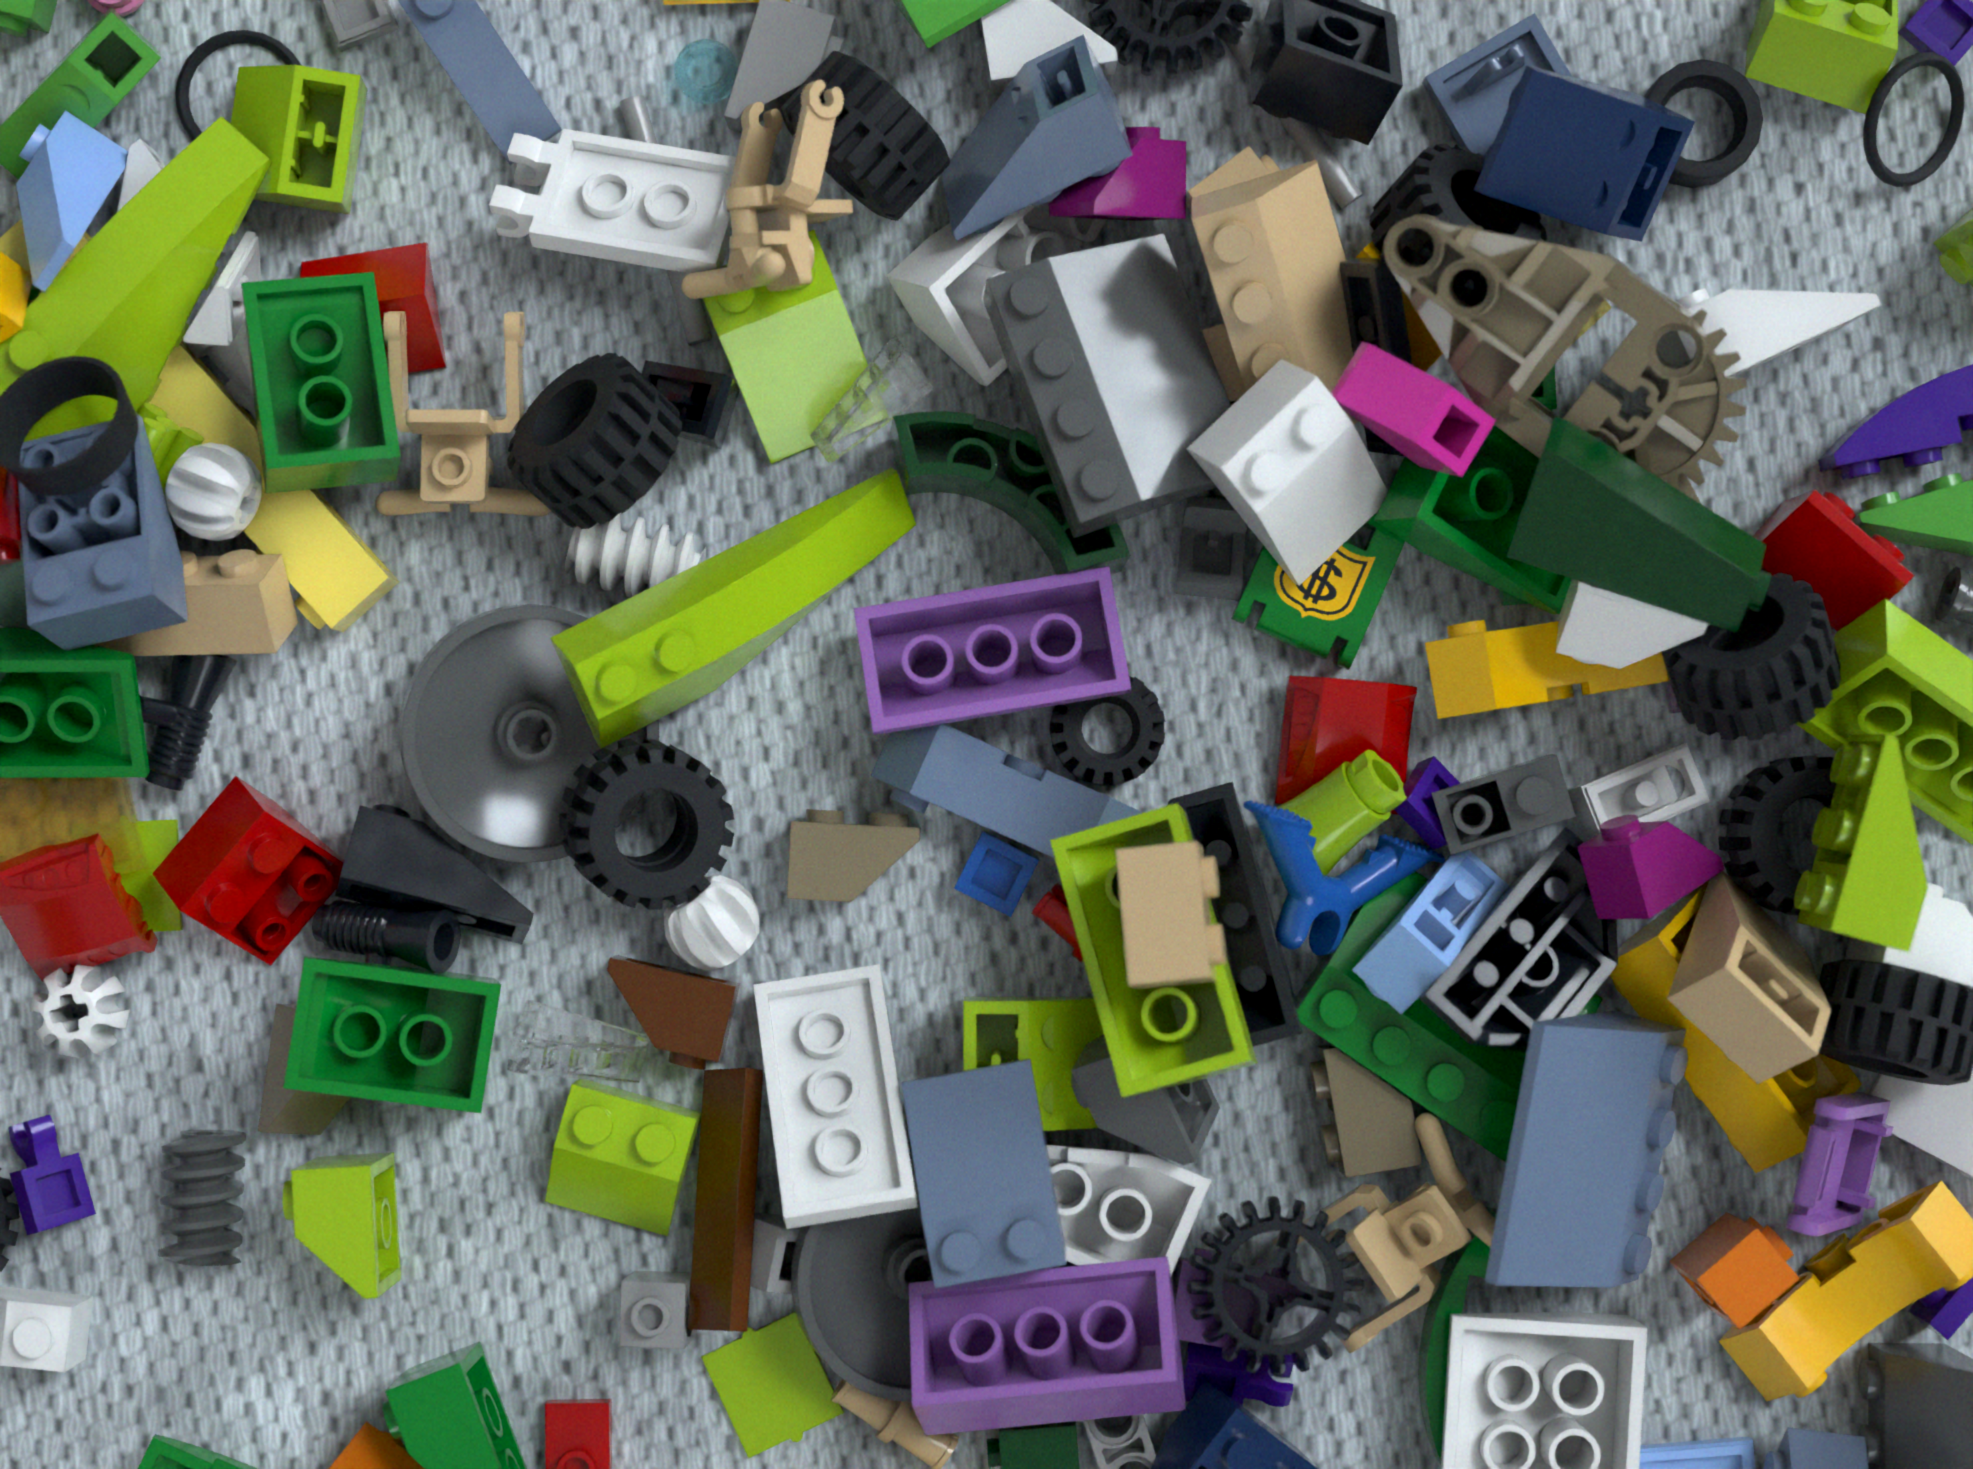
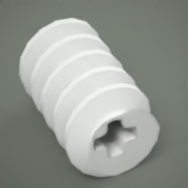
[564,514,707,598]

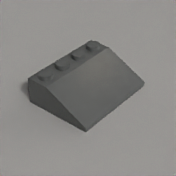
[983,234,1231,538]
[1858,1343,1973,1469]

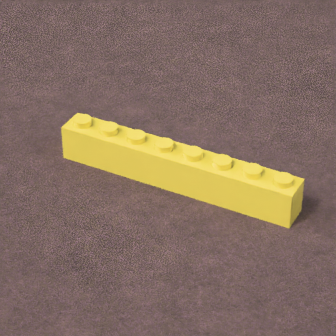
[0,218,400,632]

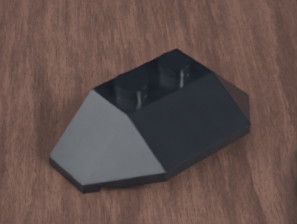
[1167,782,1303,1047]
[1420,827,1618,1052]

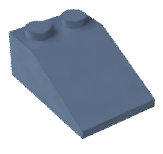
[901,1058,1066,1288]

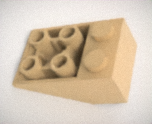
[1667,871,1831,1084]

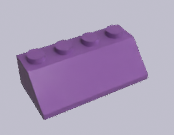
[854,566,1131,735]
[909,1256,1186,1435]

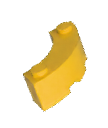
[1425,620,1670,719]
[1719,1180,1973,1401]

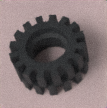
[1050,676,1166,786]

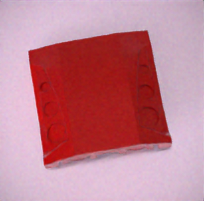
[1274,675,1417,815]
[0,833,158,982]

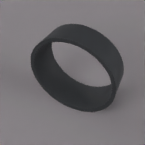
[0,356,138,496]

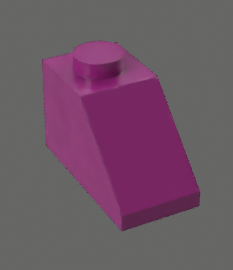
[1049,127,1186,221]
[1577,815,1724,919]

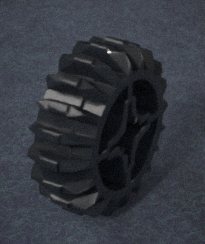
[1085,0,1253,79]
[1186,1196,1364,1376]

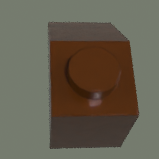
[607,955,740,1070]

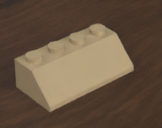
[1191,159,1359,424]

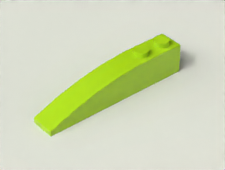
[0,116,272,442]
[550,467,916,748]

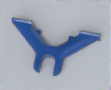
[1243,800,1446,956]

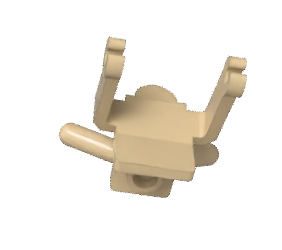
[681,80,853,299]
[375,311,551,517]
[1272,1112,1496,1353]

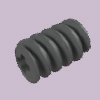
[158,1130,246,1266]

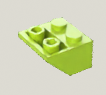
[1745,0,1898,114]
[231,65,368,215]

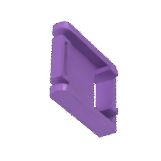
[1786,1092,1893,1236]

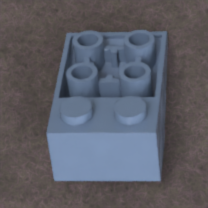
[941,34,1133,240]
[18,414,188,651]

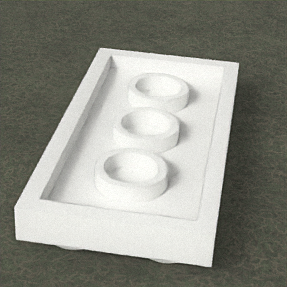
[753,964,917,1229]

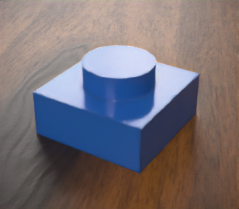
[954,831,1039,917]

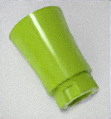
[1261,750,1407,875]

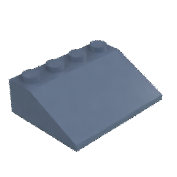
[1485,1011,1688,1288]

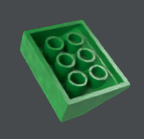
[1295,871,1603,1163]

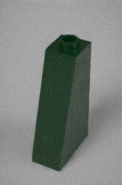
[1507,416,1771,633]

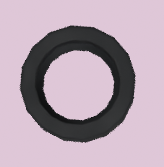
[1644,59,1763,188]

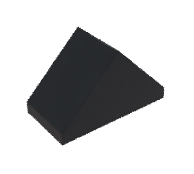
[641,360,740,450]

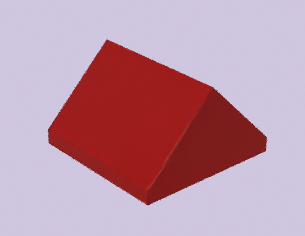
[300,242,447,374]

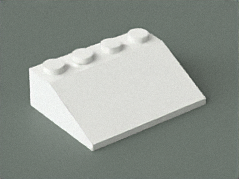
[1441,1312,1647,1469]

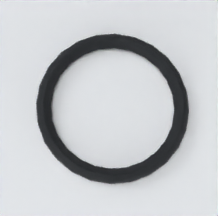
[175,30,302,141]
[1863,52,1964,187]

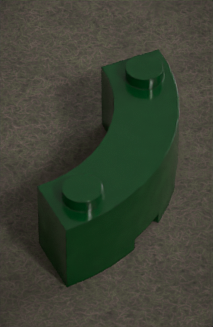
[889,411,1130,575]

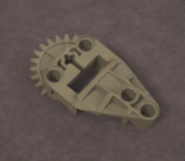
[1384,214,1747,490]

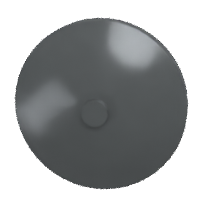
[399,604,659,863]
[791,1142,1045,1402]

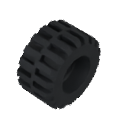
[780,51,951,221]
[1369,144,1547,304]
[507,353,682,529]
[1661,571,1841,741]
[559,738,734,910]
[1718,755,1836,916]
[1819,959,1973,1085]

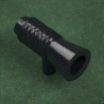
[140,654,237,791]
[312,900,461,974]

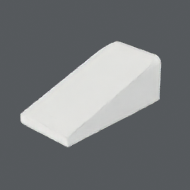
[1568,743,1710,842]

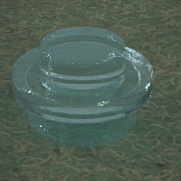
[674,39,738,104]

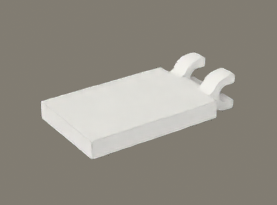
[489,129,736,274]

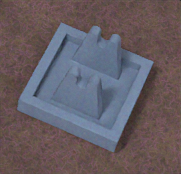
[1422,13,1572,156]

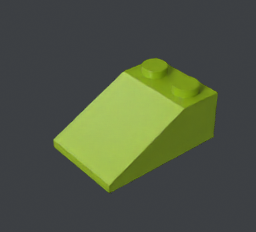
[703,229,888,464]

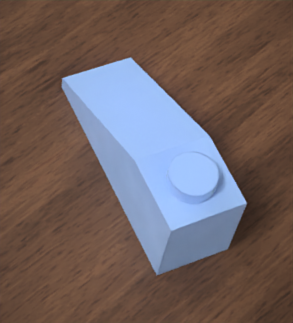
[16,110,128,292]
[1352,850,1508,1014]

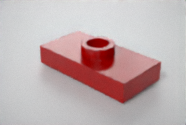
[545,1399,612,1469]

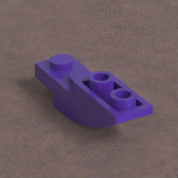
[1818,364,1973,480]

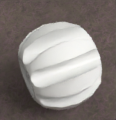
[165,442,262,541]
[664,874,759,971]
[30,964,130,1059]

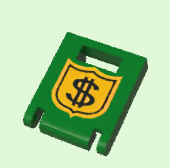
[1231,513,1405,670]

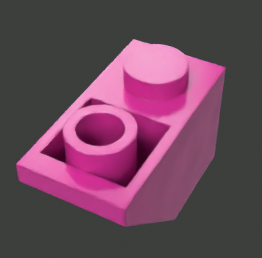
[1331,342,1496,477]

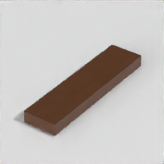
[688,1068,763,1332]

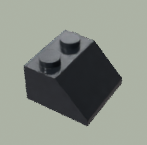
[1250,0,1403,145]

